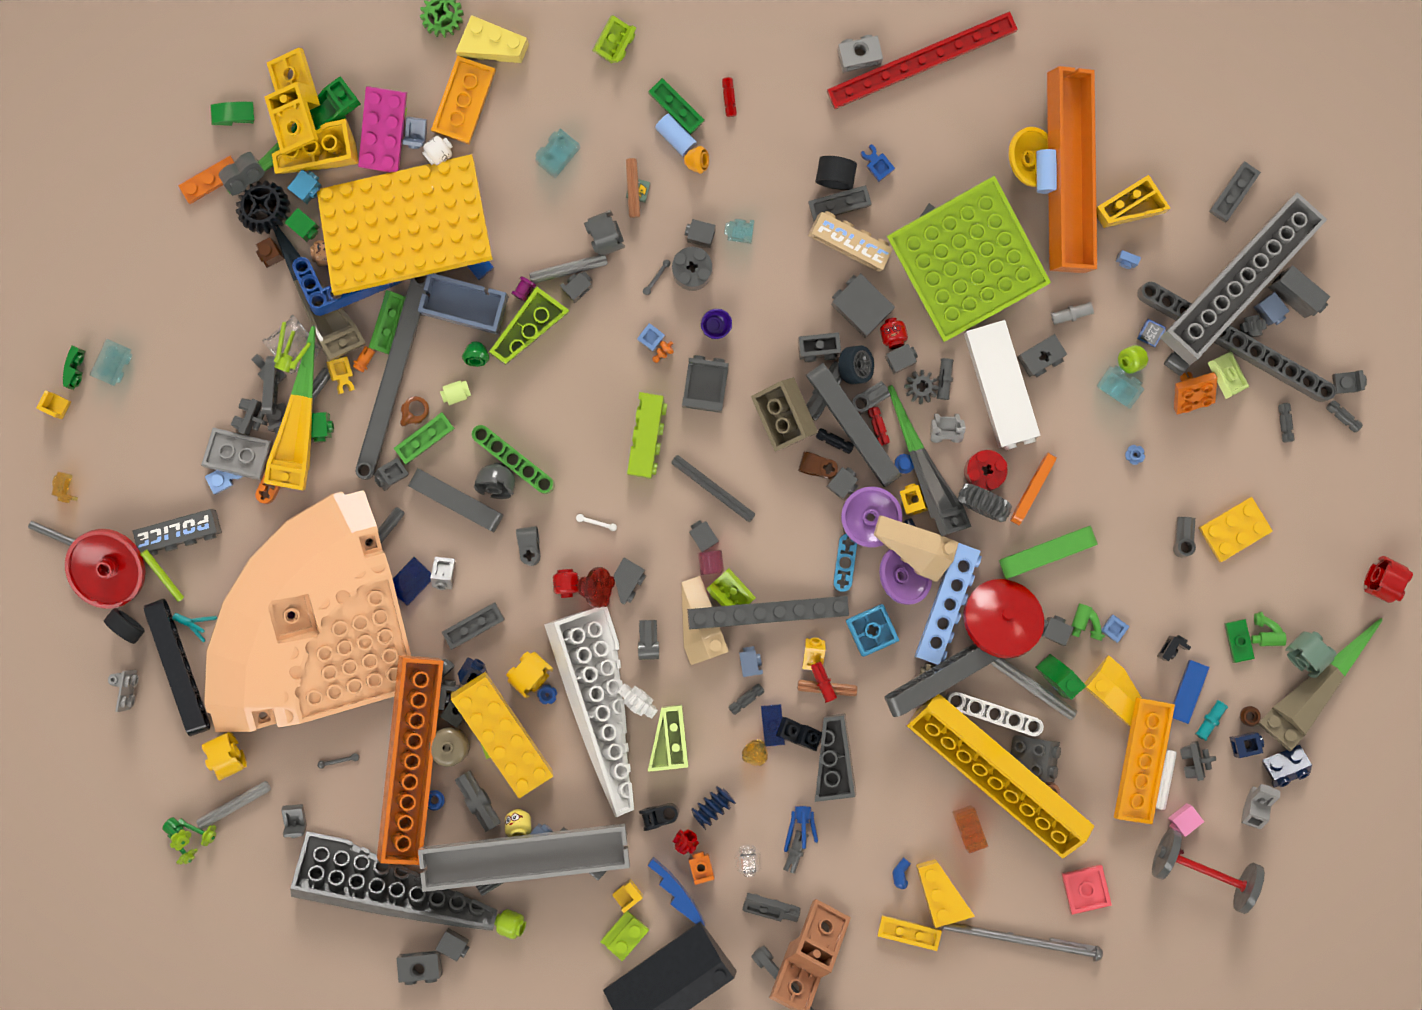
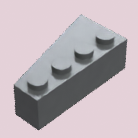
[815,713,856,802]

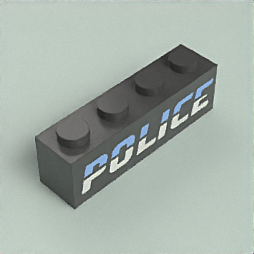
[132,509,222,556]

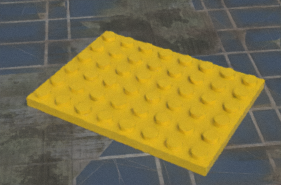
[317,154,493,296]

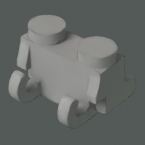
[930,414,966,443]

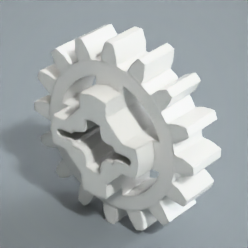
[618,683,658,719]

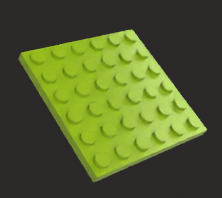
[887,176,1051,342]

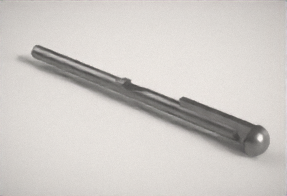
[942,923,1103,962]

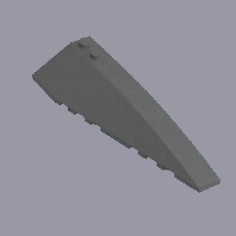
[290,831,497,931]

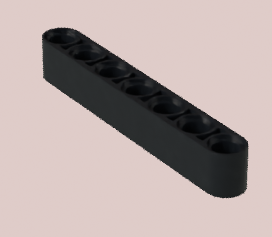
[144,598,210,737]

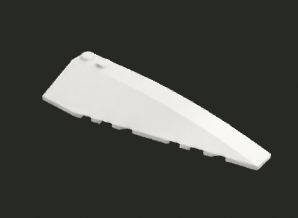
[544,604,634,817]

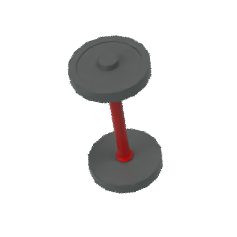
[1152,828,1265,914]

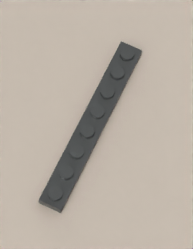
[687,596,849,630]

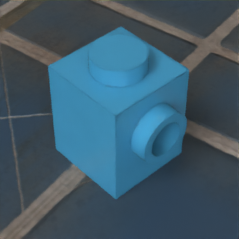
[287,170,322,204]

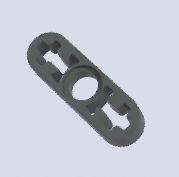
[262,356,280,415]

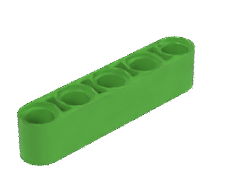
[472,425,555,494]
[999,525,1098,579]

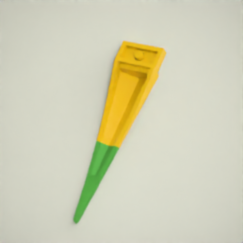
[264,326,315,491]

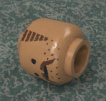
[310,240,328,267]

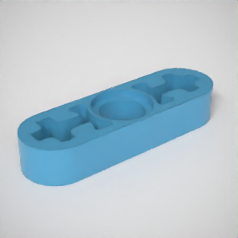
[833,534,857,592]

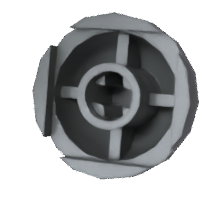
[474,463,516,499]

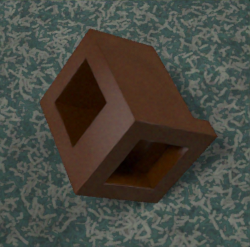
[256,237,284,268]

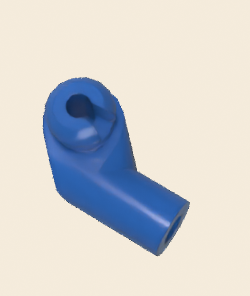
[892,857,911,889]

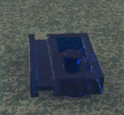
[393,557,431,606]

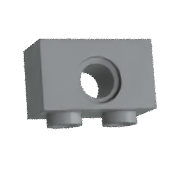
[838,35,883,73]

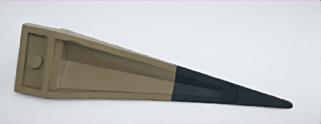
[273,226,366,362]

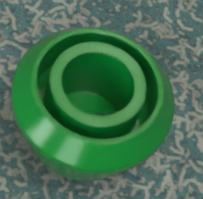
[462,341,489,367]

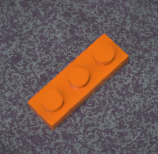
[178,156,235,204]

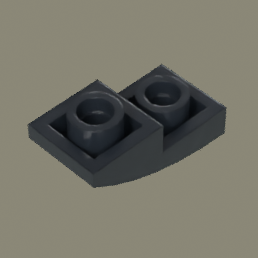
[776,717,822,751]

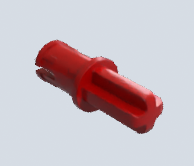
[811,662,837,703]

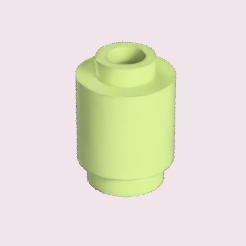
[440,380,471,405]

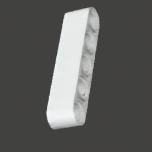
[945,691,1044,736]

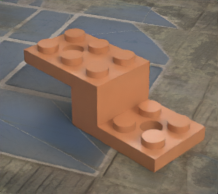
[769,899,851,1010]

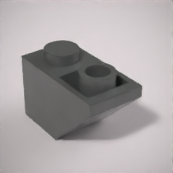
[614,558,647,605]

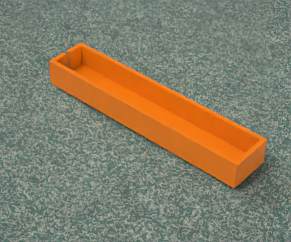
[1047,66,1097,273]

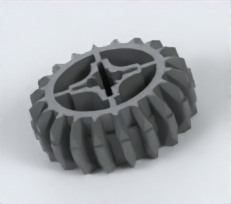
[957,484,1012,522]

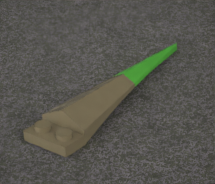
[1258,618,1383,751]

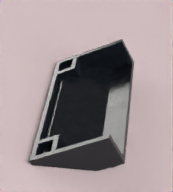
[603,921,737,1010]

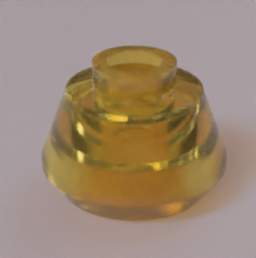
[742,740,768,766]

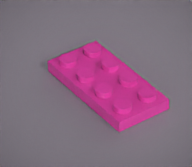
[358,86,407,172]

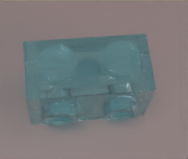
[535,128,580,179]
[1096,365,1144,409]

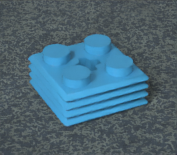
[846,604,899,657]

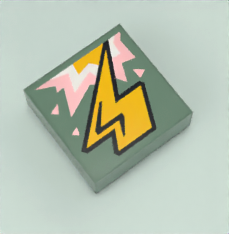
[626,179,650,203]

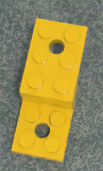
[264,48,320,155]

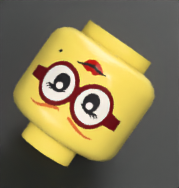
[505,809,531,837]

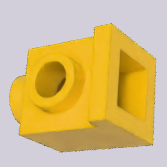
[900,484,928,516]

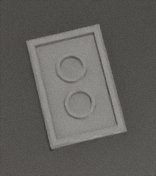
[201,428,273,481]

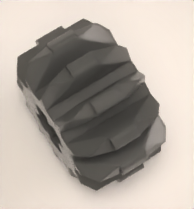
[904,370,939,404]

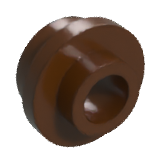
[1240,706,1261,727]

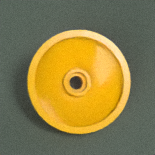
[1009,127,1048,187]

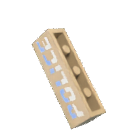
[808,211,893,272]

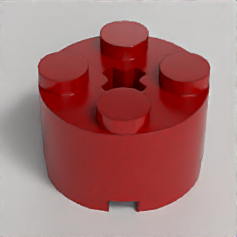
[964,450,1008,491]
[1364,556,1413,603]

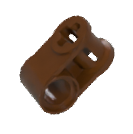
[798,451,838,479]

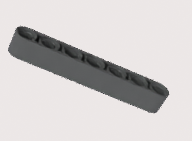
[806,363,901,487]
[884,643,999,717]

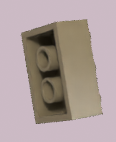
[751,377,818,452]

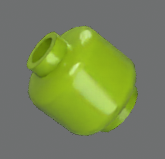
[1118,345,1148,374]
[494,909,526,939]

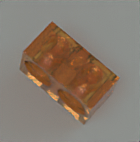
[952,805,988,854]

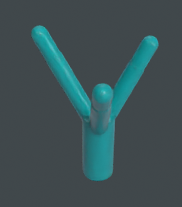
[172,613,217,642]

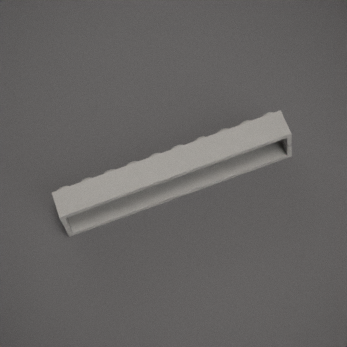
[418,823,630,892]

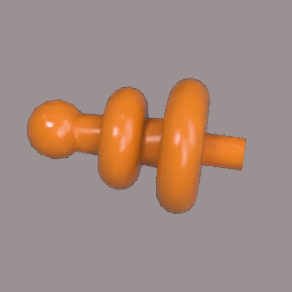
[652,341,674,363]

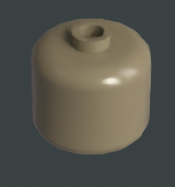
[429,727,470,767]

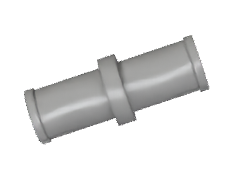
[1051,302,1094,325]

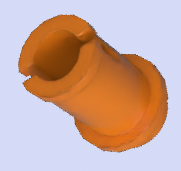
[353,346,376,373]

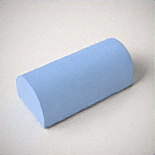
[655,113,697,157]
[1036,149,1057,194]

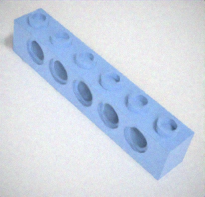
[914,543,982,665]

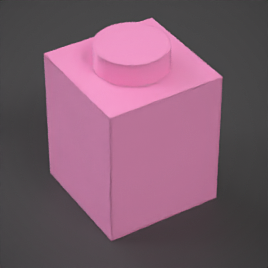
[1168,803,1204,837]

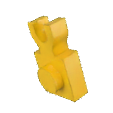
[326,356,355,395]

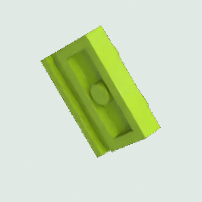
[600,910,649,961]

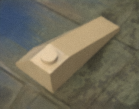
[874,515,959,582]
[681,576,729,665]

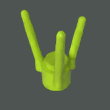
[274,322,311,373]

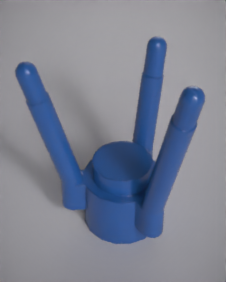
[784,806,818,852]

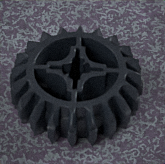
[236,180,291,235]

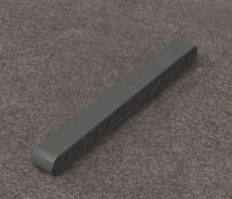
[1137,282,1336,402]

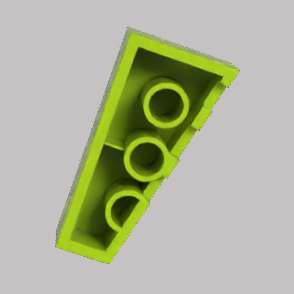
[489,287,570,365]
[627,392,668,479]

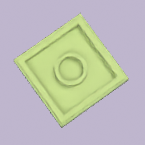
[1208,351,1249,399]

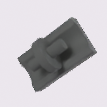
[231,398,268,436]
[1180,741,1216,781]

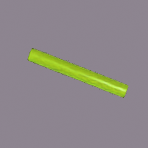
[140,549,184,602]

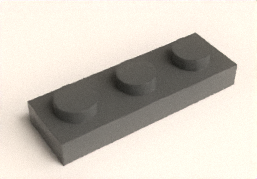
[1209,161,1261,223]
[808,185,872,222]
[442,602,505,650]

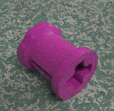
[511,276,536,302]

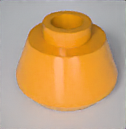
[684,146,709,174]

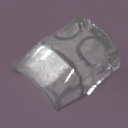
[262,315,321,374]

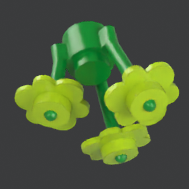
[162,817,216,865]

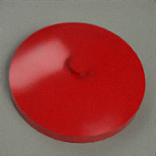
[65,529,146,609]
[963,579,1044,658]

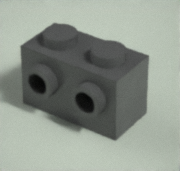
[798,332,841,362]

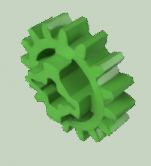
[420,0,464,38]

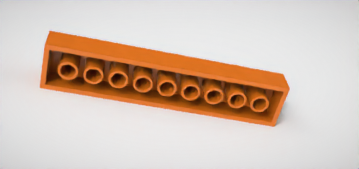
[377,655,444,865]

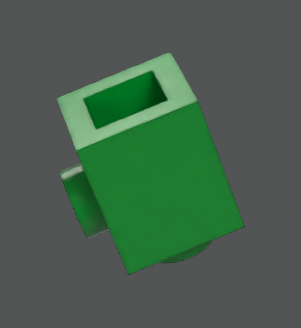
[285,208,320,242]
[311,412,334,443]

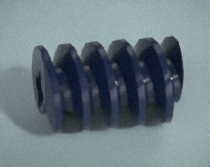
[691,786,736,830]

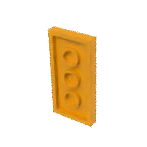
[431,56,496,145]

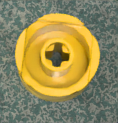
[506,651,553,698]
[202,732,247,781]

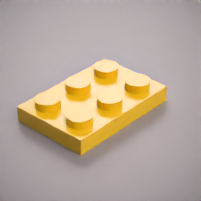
[1199,497,1273,562]

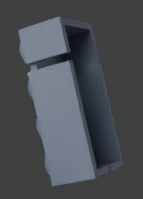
[418,274,509,335]

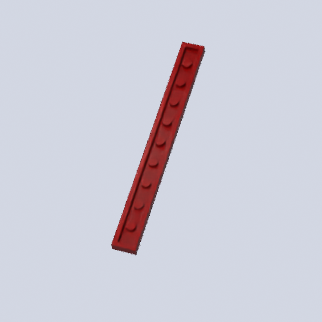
[827,11,1018,109]

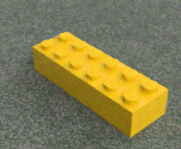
[451,671,553,798]

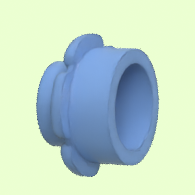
[1125,445,1145,465]

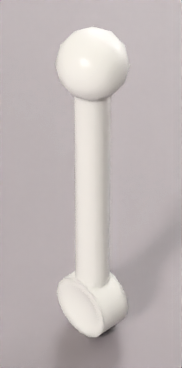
[576,514,617,531]

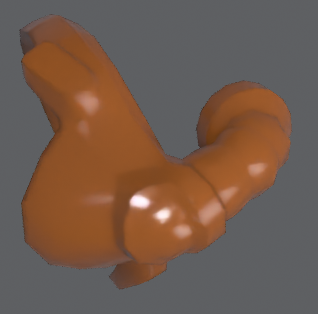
[400,396,429,426]

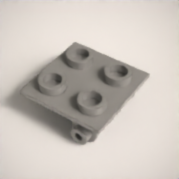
[108,670,139,712]

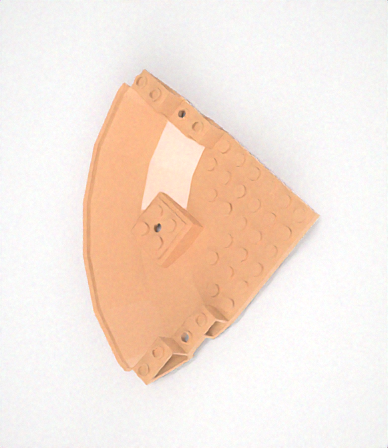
[204,490,411,732]

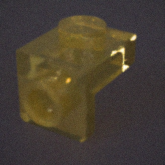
[51,472,78,503]

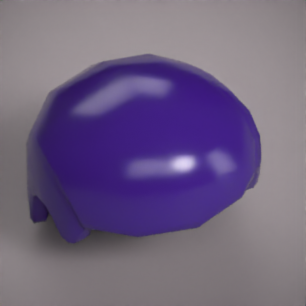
[700,309,732,339]

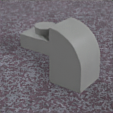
[1241,784,1280,829]

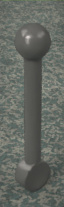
[643,260,671,295]
[317,753,360,769]

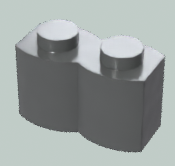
[218,152,265,196]

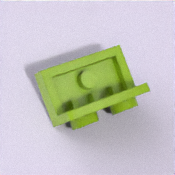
[592,15,636,63]
[707,568,756,606]

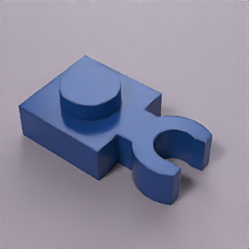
[861,144,895,182]

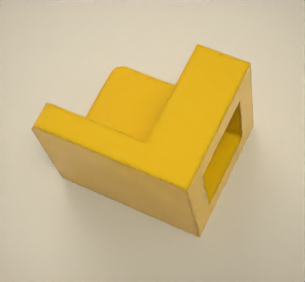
[36,390,71,419]
[613,879,643,913]

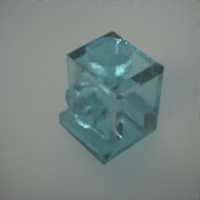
[724,219,754,244]

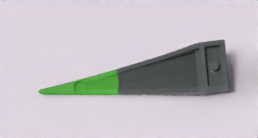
[888,385,971,537]

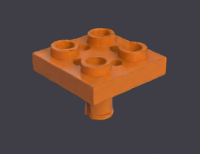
[1174,372,1217,415]

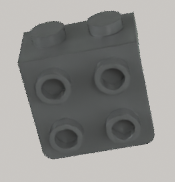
[1010,735,1061,782]

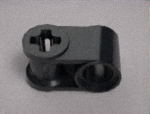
[639,803,679,831]

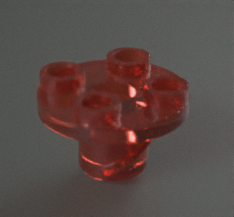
[577,567,615,608]

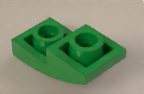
[210,102,254,126]
[63,345,86,390]

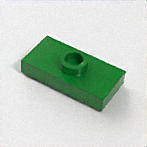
[1224,619,1255,663]

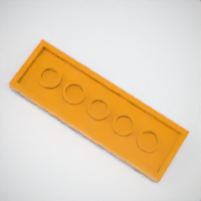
[1114,697,1175,825]

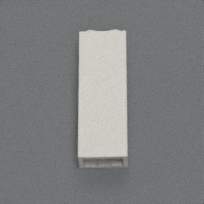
[964,320,1040,451]

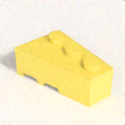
[456,15,529,63]

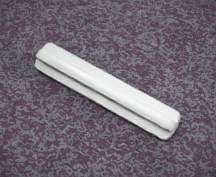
[1156,749,1177,810]

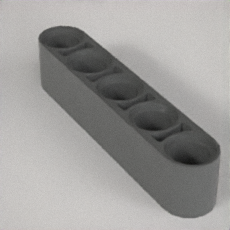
[408,468,504,532]

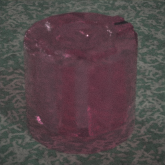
[698,550,724,575]

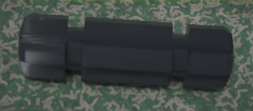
[816,428,854,454]

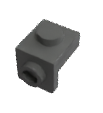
[281,804,307,838]

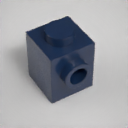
[457,657,488,685]

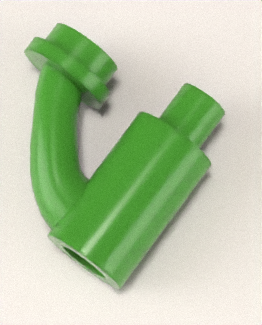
[1071,603,1105,641]
[1251,611,1287,646]

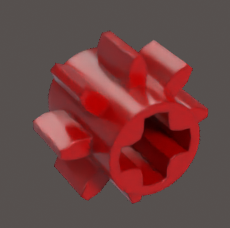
[672,829,699,855]

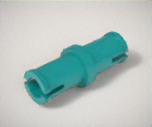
[1195,700,1228,741]

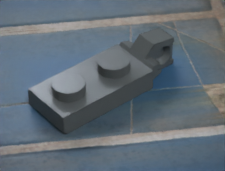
[742,893,801,922]

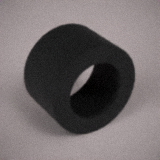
[815,156,857,190]

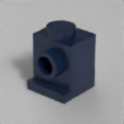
[1229,732,1264,758]

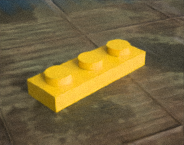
[877,915,942,951]

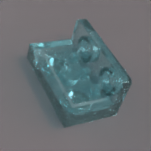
[90,339,132,386]

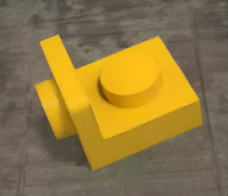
[802,638,826,670]

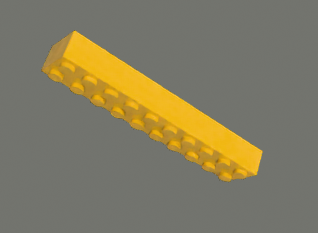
[907,694,1094,859]

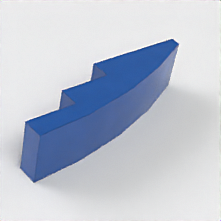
[648,857,705,926]

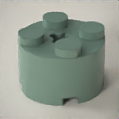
[1285,631,1337,678]

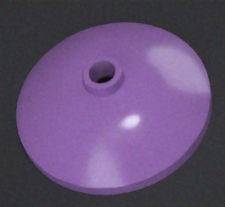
[841,487,902,547]
[879,549,932,605]

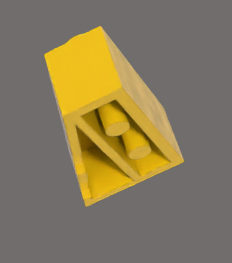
[1096,175,1171,228]
[916,859,975,928]

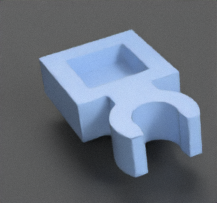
[205,470,243,495]

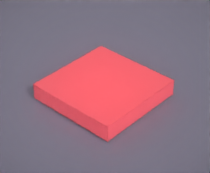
[1062,865,1112,915]

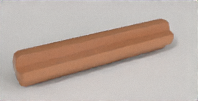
[626,158,640,218]
[797,680,857,696]

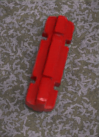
[722,77,737,117]
[868,407,890,446]

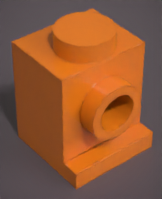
[689,851,715,885]

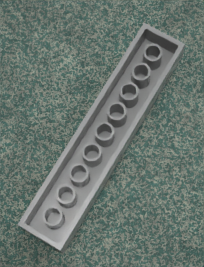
[1160,192,1327,365]

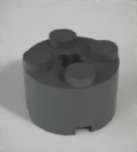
[584,210,625,256]
[672,247,712,291]

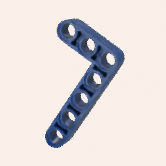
[292,257,403,316]

